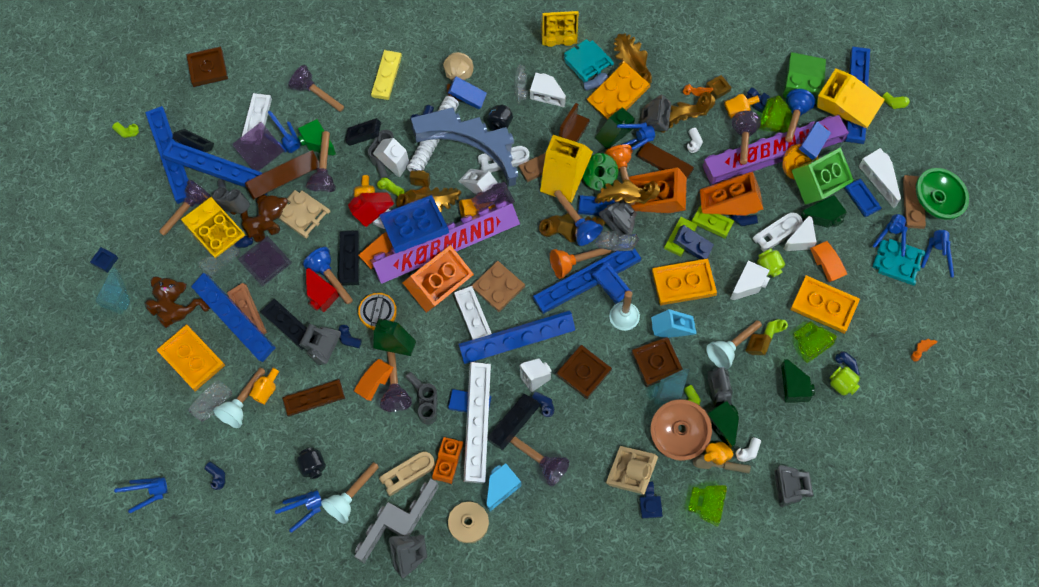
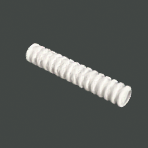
[407,96,459,172]

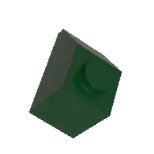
[595,107,635,150]
[801,195,847,228]
[373,319,416,356]
[781,359,815,403]
[708,401,739,450]

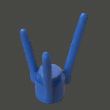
[263,111,301,153]
[617,122,655,150]
[873,214,908,257]
[921,230,954,278]
[114,477,168,513]
[275,490,322,533]

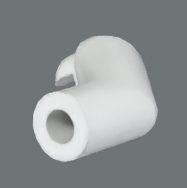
[687,128,703,153]
[736,438,761,462]

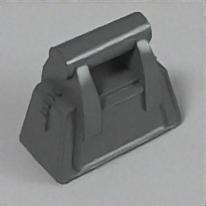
[640,94,671,131]
[599,200,637,239]
[299,324,341,365]
[707,367,733,407]
[774,465,814,507]
[389,535,427,578]

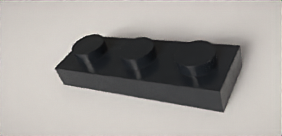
[339,230,359,286]
[261,299,315,350]
[487,394,540,450]

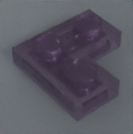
[471,182,515,211]

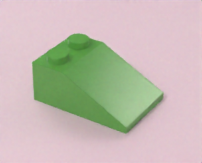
[783,52,826,104]
[791,147,854,204]

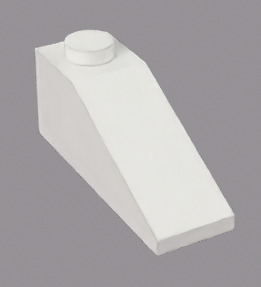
[859,148,901,208]

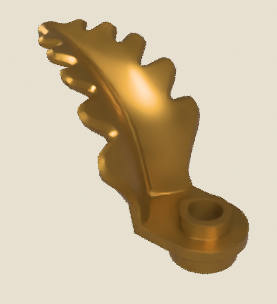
[614,33,652,84]
[661,92,715,133]
[595,179,660,204]
[396,186,461,212]
[539,213,605,243]

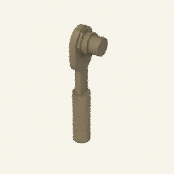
[692,454,751,474]

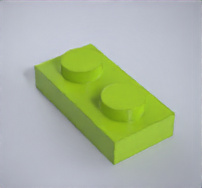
[692,205,734,239]
[664,217,698,257]

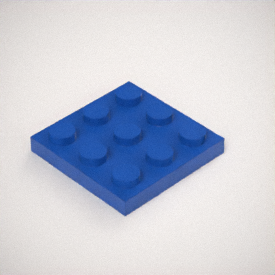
[380,195,449,254]

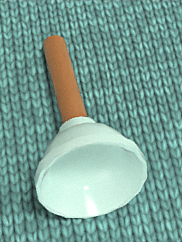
[609,290,640,331]
[706,320,762,370]
[213,368,265,428]
[321,463,379,524]

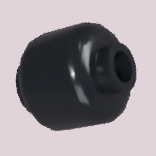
[487,105,513,131]
[296,448,326,479]

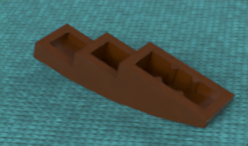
[245,150,319,200]

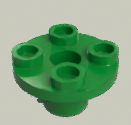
[583,153,618,190]

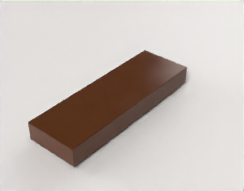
[637,142,694,179]
[282,379,345,417]

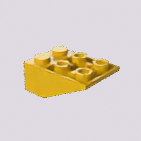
[541,11,579,47]
[817,68,885,128]
[540,135,593,203]
[181,197,245,258]

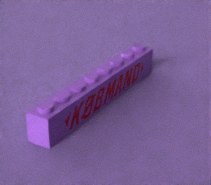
[703,115,849,185]
[370,200,520,284]

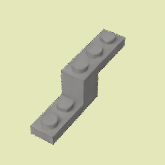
[355,479,439,564]

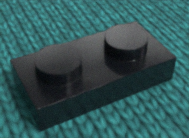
[345,118,381,146]
[172,129,214,152]

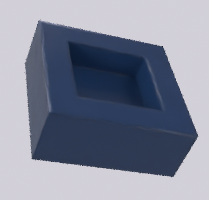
[90,247,118,273]

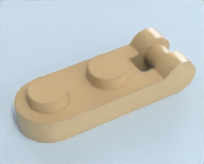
[379,452,435,496]

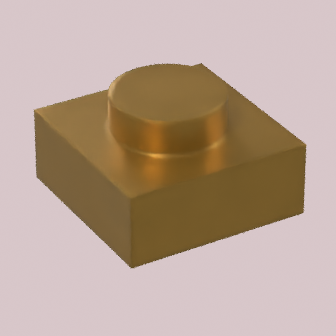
[706,75,732,99]
[410,170,430,187]
[746,334,772,355]

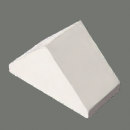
[784,216,816,251]

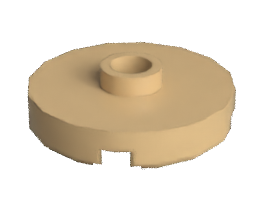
[448,502,489,543]

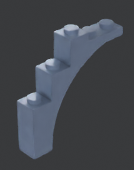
[411,107,518,187]

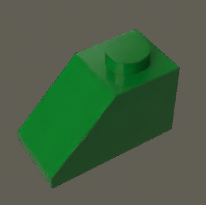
[298,119,336,156]

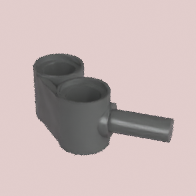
[368,129,394,178]
[212,179,250,214]
[406,372,438,425]

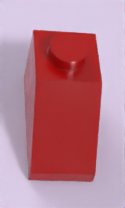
[348,192,394,227]
[306,268,339,313]

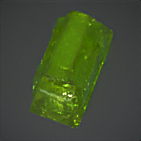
[758,96,792,133]
[793,321,837,363]
[688,485,727,527]

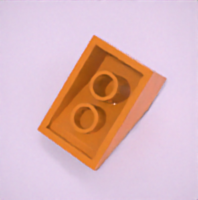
[629,168,687,213]
[700,171,763,215]
[403,245,474,313]

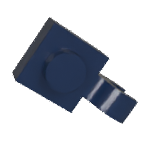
[746,87,779,117]
[639,481,663,519]

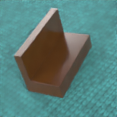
[559,103,590,142]

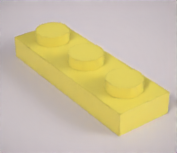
[371,50,402,100]

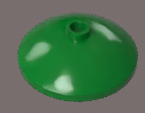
[916,168,969,220]

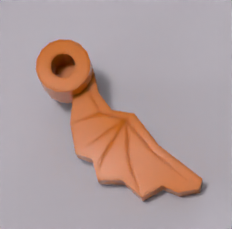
[683,84,713,96]
[911,339,937,361]

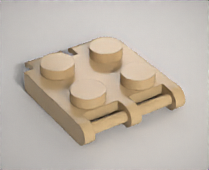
[278,190,331,239]

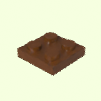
[186,47,228,87]
[631,337,684,387]
[556,345,612,399]

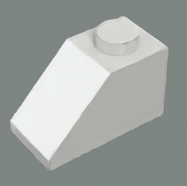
[530,73,566,107]
[373,138,410,177]
[459,169,501,200]
[730,261,770,300]
[520,359,552,392]

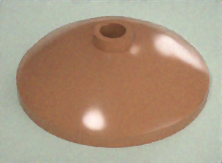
[651,399,712,460]

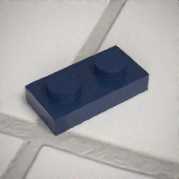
[673,225,714,260]

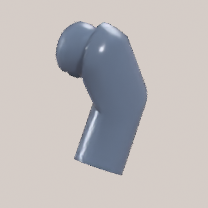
[584,73,608,91]

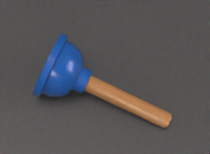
[785,89,815,142]
[554,190,603,246]
[303,247,353,304]

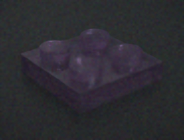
[232,122,285,171]
[238,236,292,287]

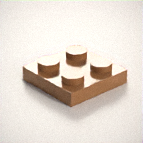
[472,261,525,312]

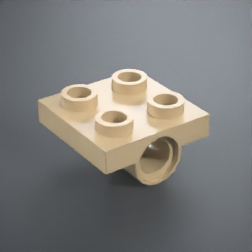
[606,446,658,495]

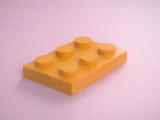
[587,62,650,120]
[652,259,717,306]
[790,275,860,334]
[157,324,225,391]

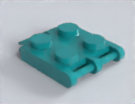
[564,39,614,83]
[872,239,925,286]

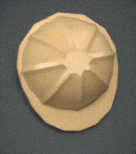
[443,52,474,81]

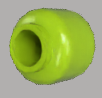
[756,248,785,278]
[829,366,860,396]

